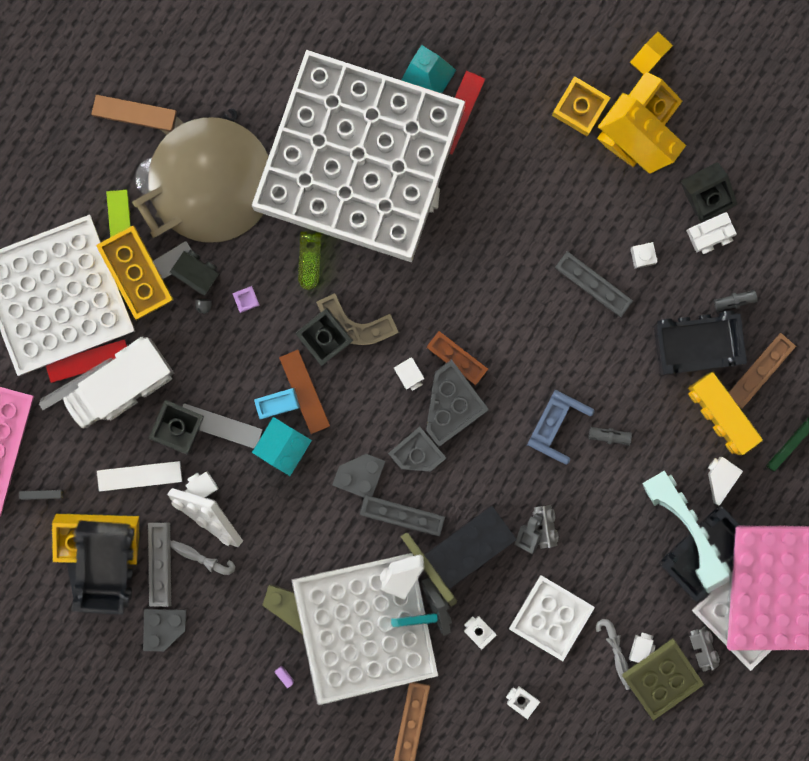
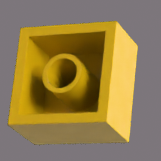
[552,76,610,136]

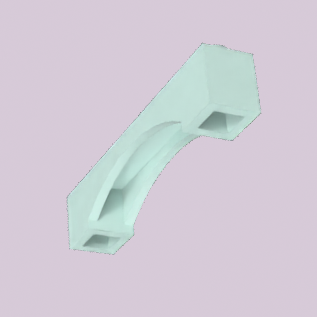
[643,471,731,593]

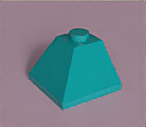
[401,45,456,94]

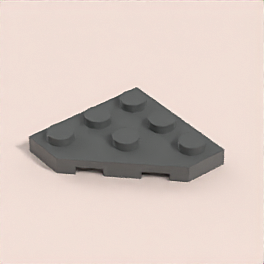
[426,359,489,447]

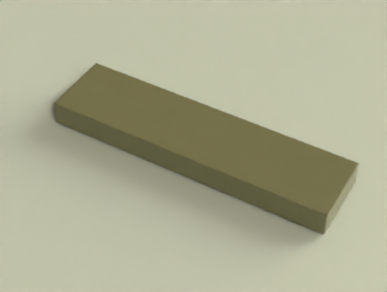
[401,533,457,607]

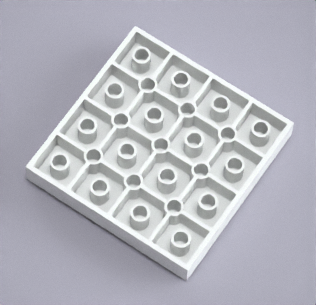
[252,50,465,262]

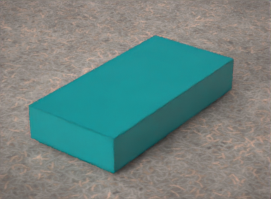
[391,614,438,627]

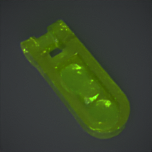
[298,231,322,290]

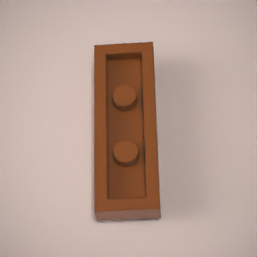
[426,331,488,386]

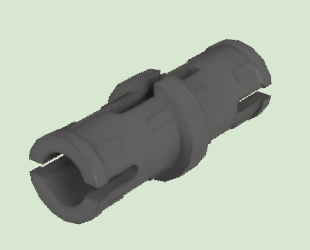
[714,289,758,312]
[588,426,632,446]

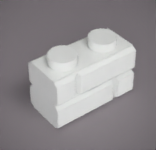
[687,212,737,254]

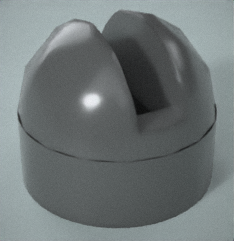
[195,299,212,314]

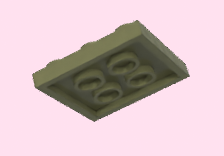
[622,639,704,721]

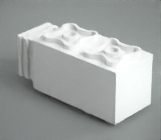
[63,337,174,428]

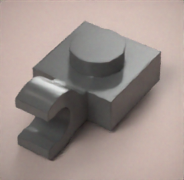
[514,514,543,554]

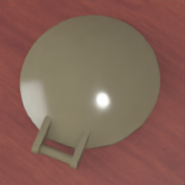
[132,117,269,243]

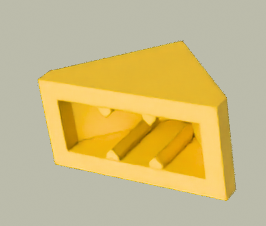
[630,32,673,75]

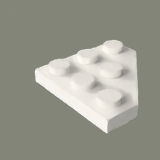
[167,488,243,547]

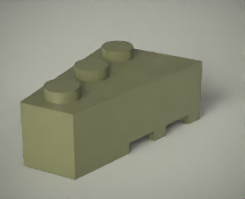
[263,584,303,635]

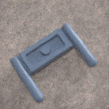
[527,390,595,465]

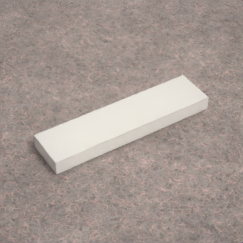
[97,461,183,491]

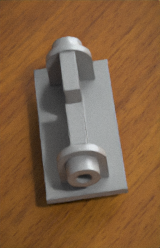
[532,505,559,549]
[689,626,720,672]

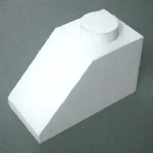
[708,457,743,506]
[380,555,424,599]

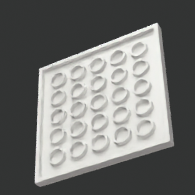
[0,215,135,376]
[292,553,438,704]

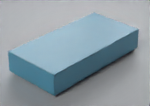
[254,388,300,419]

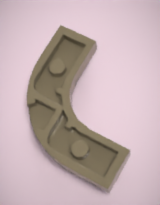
[316,293,399,345]

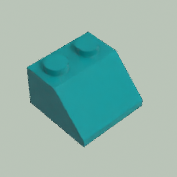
[252,417,312,476]

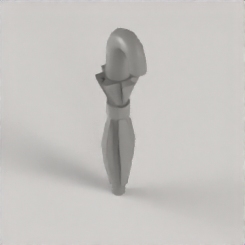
[170,540,236,575]
[596,619,631,690]

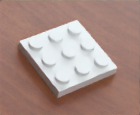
[509,575,595,661]

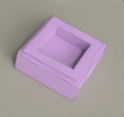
[233,286,260,313]
[275,666,294,688]

